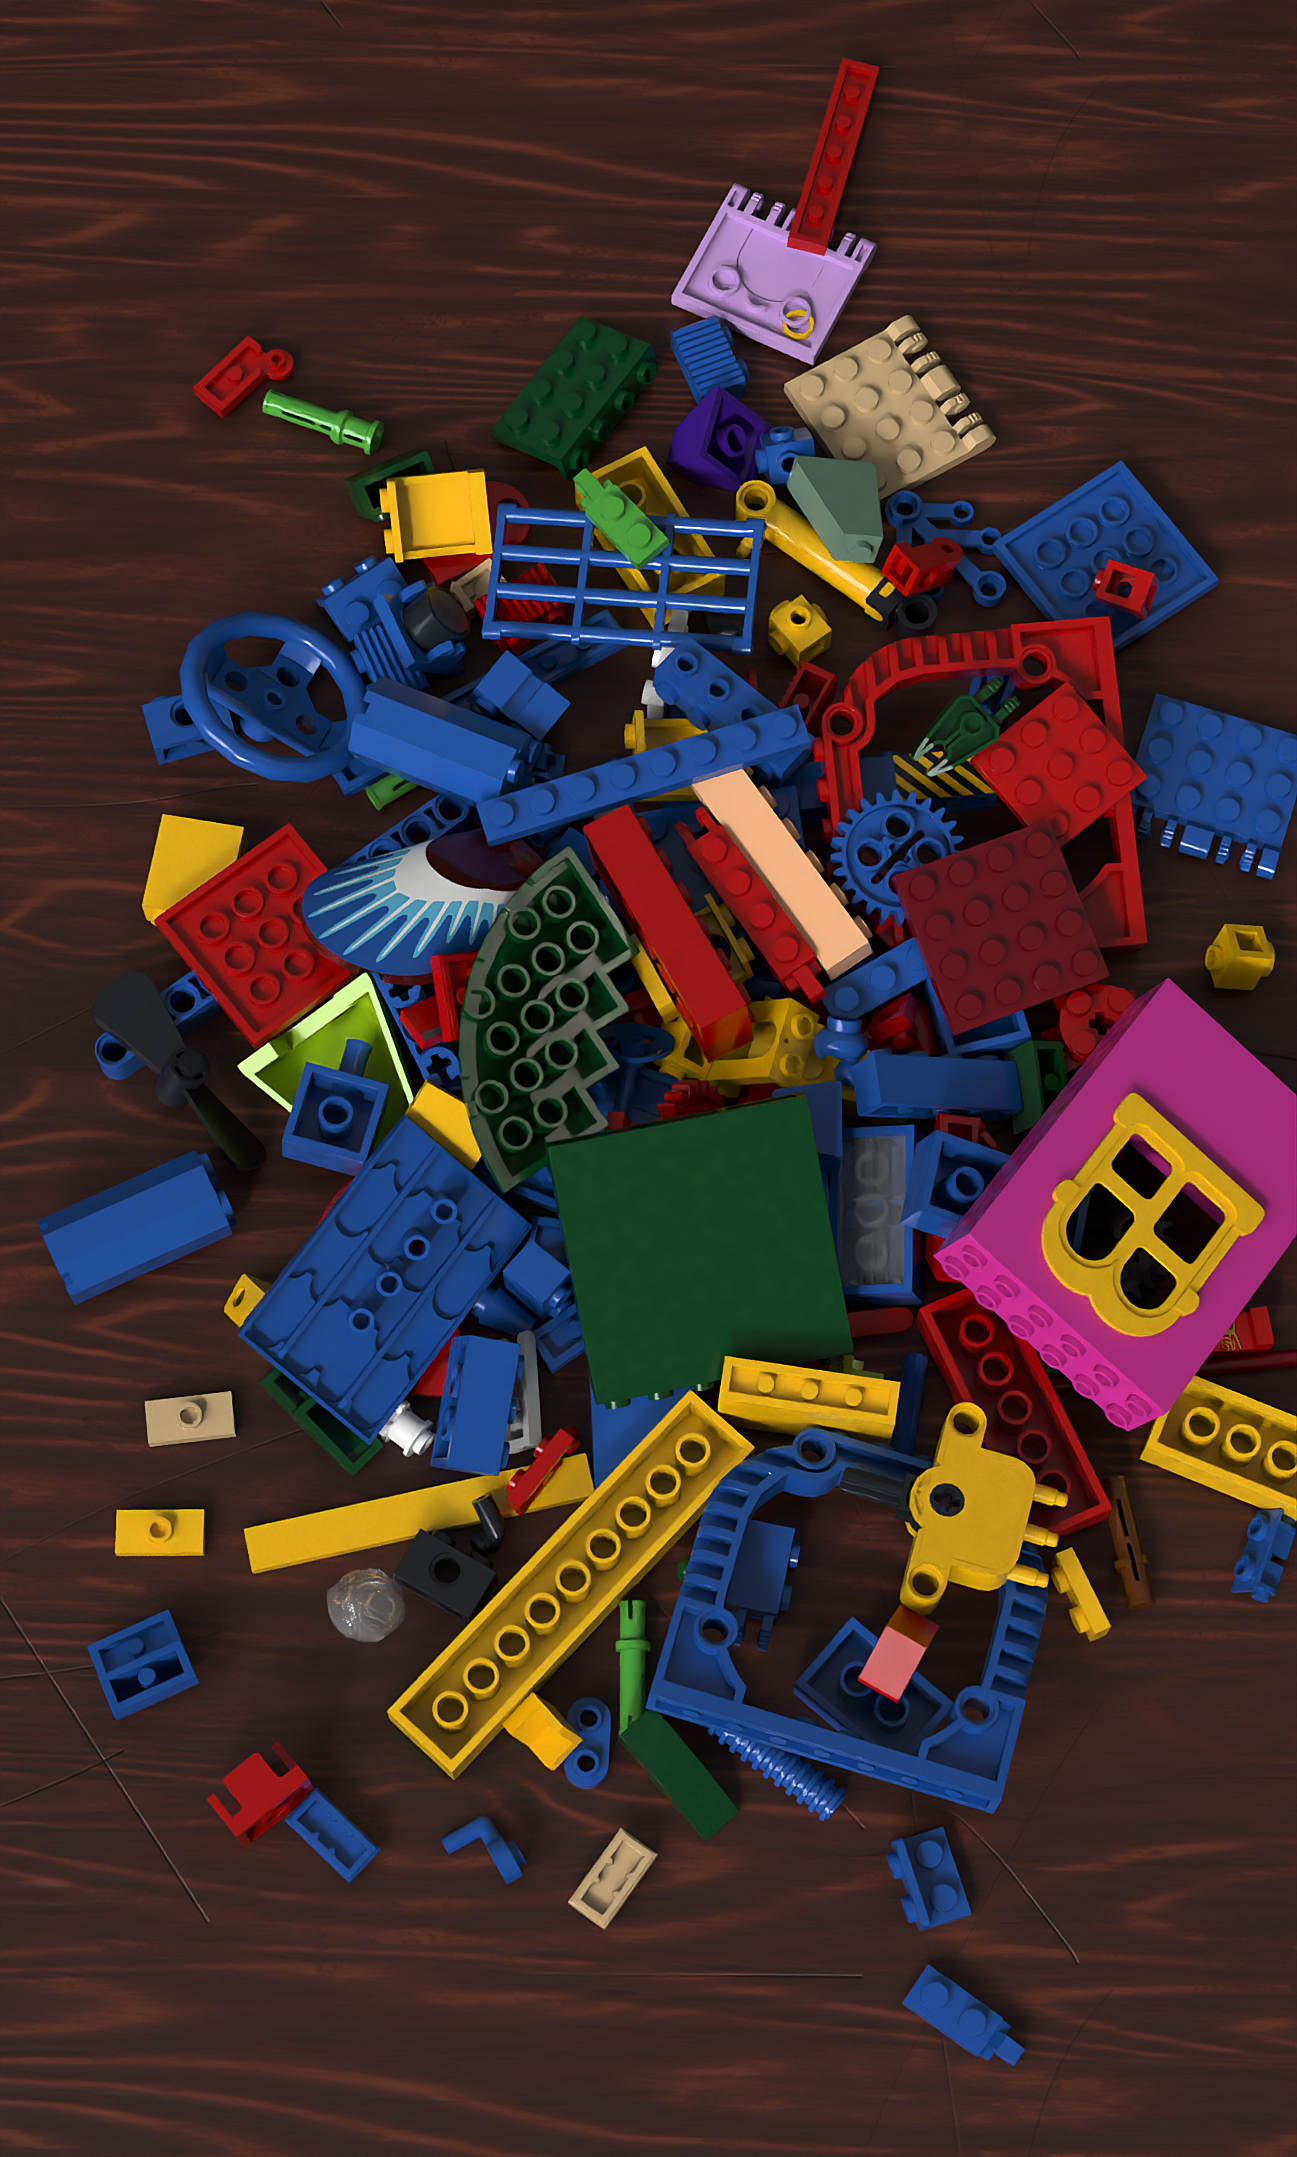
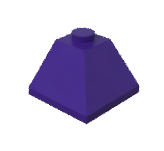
[666,386,772,493]

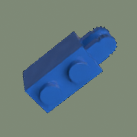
[725,1520,801,1652]

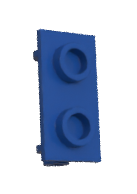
[1231,1508,1297,1603]

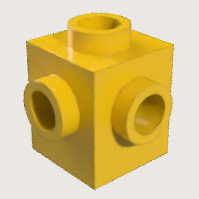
[767,594,832,669]

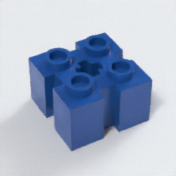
[466,650,571,741]

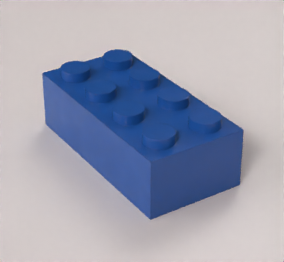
[900,1130,1092,1255]

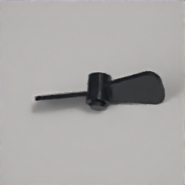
[92,972,267,1171]

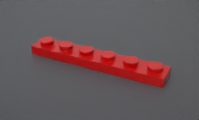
[787,58,880,256]

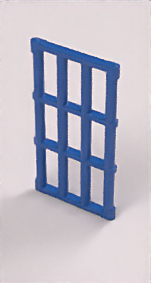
[481,503,767,656]

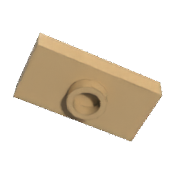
[145,1391,237,1447]
[568,1828,658,1930]

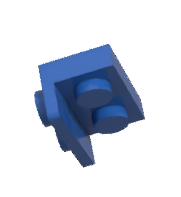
[886,1827,972,1932]

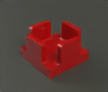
[206,1740,314,1849]

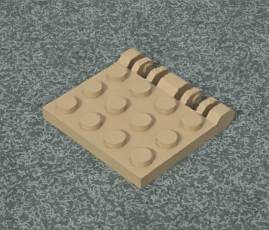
[784,315,996,507]

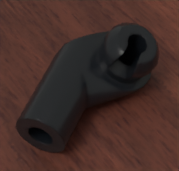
[701,611,744,636]
[470,1493,506,1556]

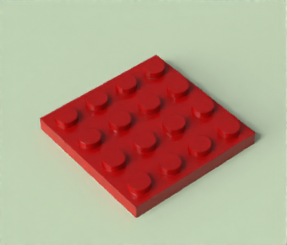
[154,823,366,1050]

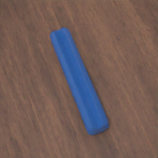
[891,1352,928,1456]

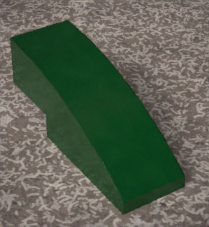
[257,1365,384,1476]
[618,1709,739,1842]

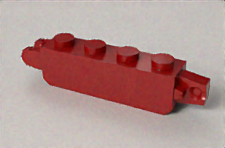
[673,806,827,1006]

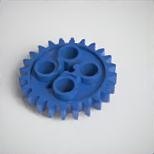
[828,789,964,927]

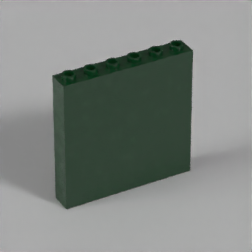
[544,1092,854,1409]

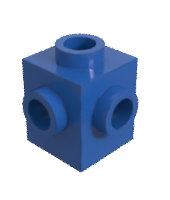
[755,426,816,487]

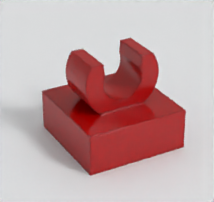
[868,993,919,1051]

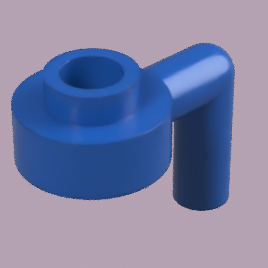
[441,1815,526,1885]

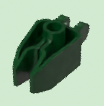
[911,675,1021,777]

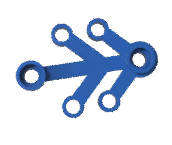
[885,490,1006,607]

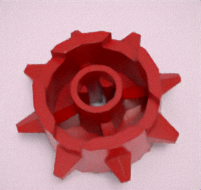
[1040,982,1137,1075]

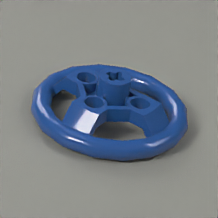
[179,611,369,783]

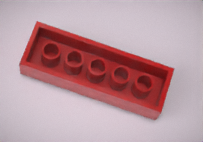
[583,804,756,1063]
[916,1287,1112,1550]

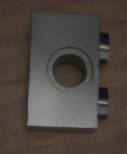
[393,1529,498,1624]

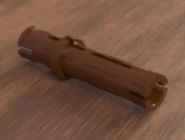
[1099,1475,1156,1610]

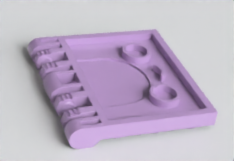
[671,183,877,365]

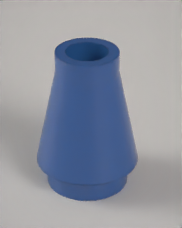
[471,1285,538,1337]

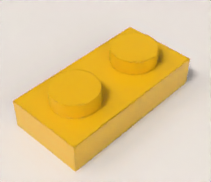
[1050,1547,1111,1642]

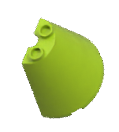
[237,970,416,1152]

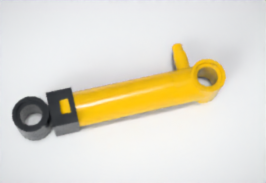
[735,480,938,640]

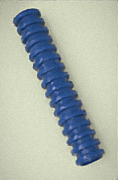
[696,1724,847,1822]

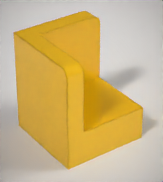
[502,1692,583,1770]

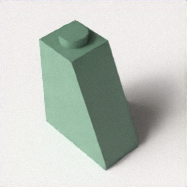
[787,455,884,563]

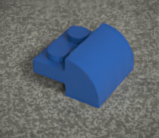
[87,1610,200,1721]

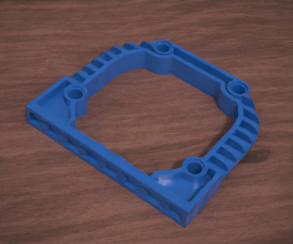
[645,1428,1048,1814]

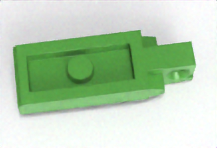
[573,468,670,570]

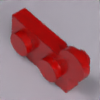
[193,335,294,418]
[506,1425,581,1517]

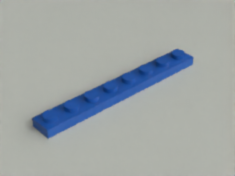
[476,704,811,847]

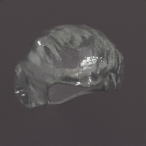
[325,1568,407,1643]

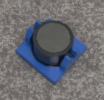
[373,580,471,676]

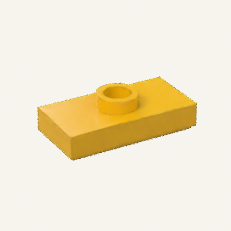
[115,1509,206,1556]

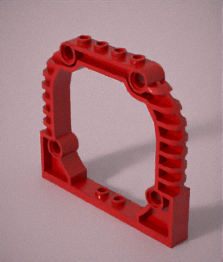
[812,616,1148,953]

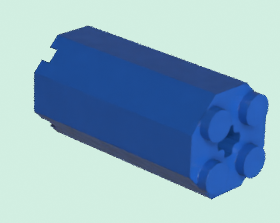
[348,676,542,808]
[37,1150,238,1305]

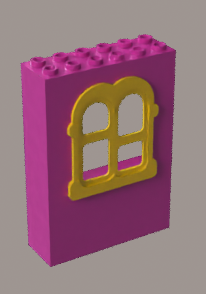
[933,978,1297,1431]

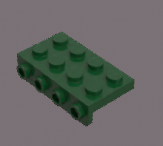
[491,316,658,482]

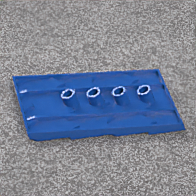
[237,1114,533,1445]

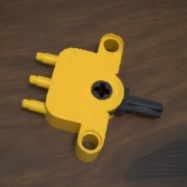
[839,1402,1069,1616]

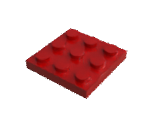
[970,681,1148,849]

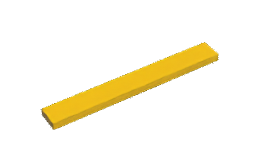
[244,1453,594,1574]

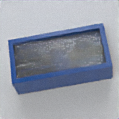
[829,1125,925,1307]

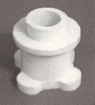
[378,1400,435,1457]

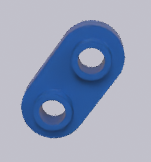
[564,1697,611,1789]

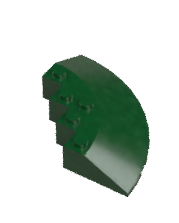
[459,845,640,1194]

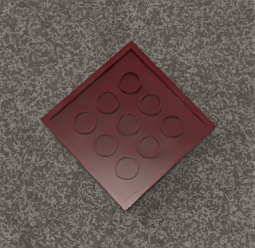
[891,819,1110,1037]

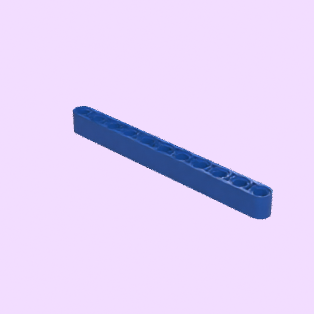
[95,794,471,1080]

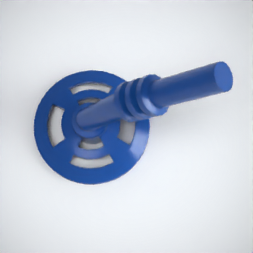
[598,1023,675,1131]

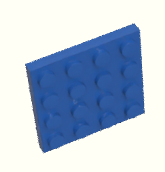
[992,460,1219,654]

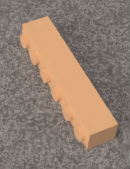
[689,767,873,982]

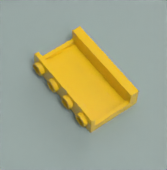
[717,1356,901,1445]

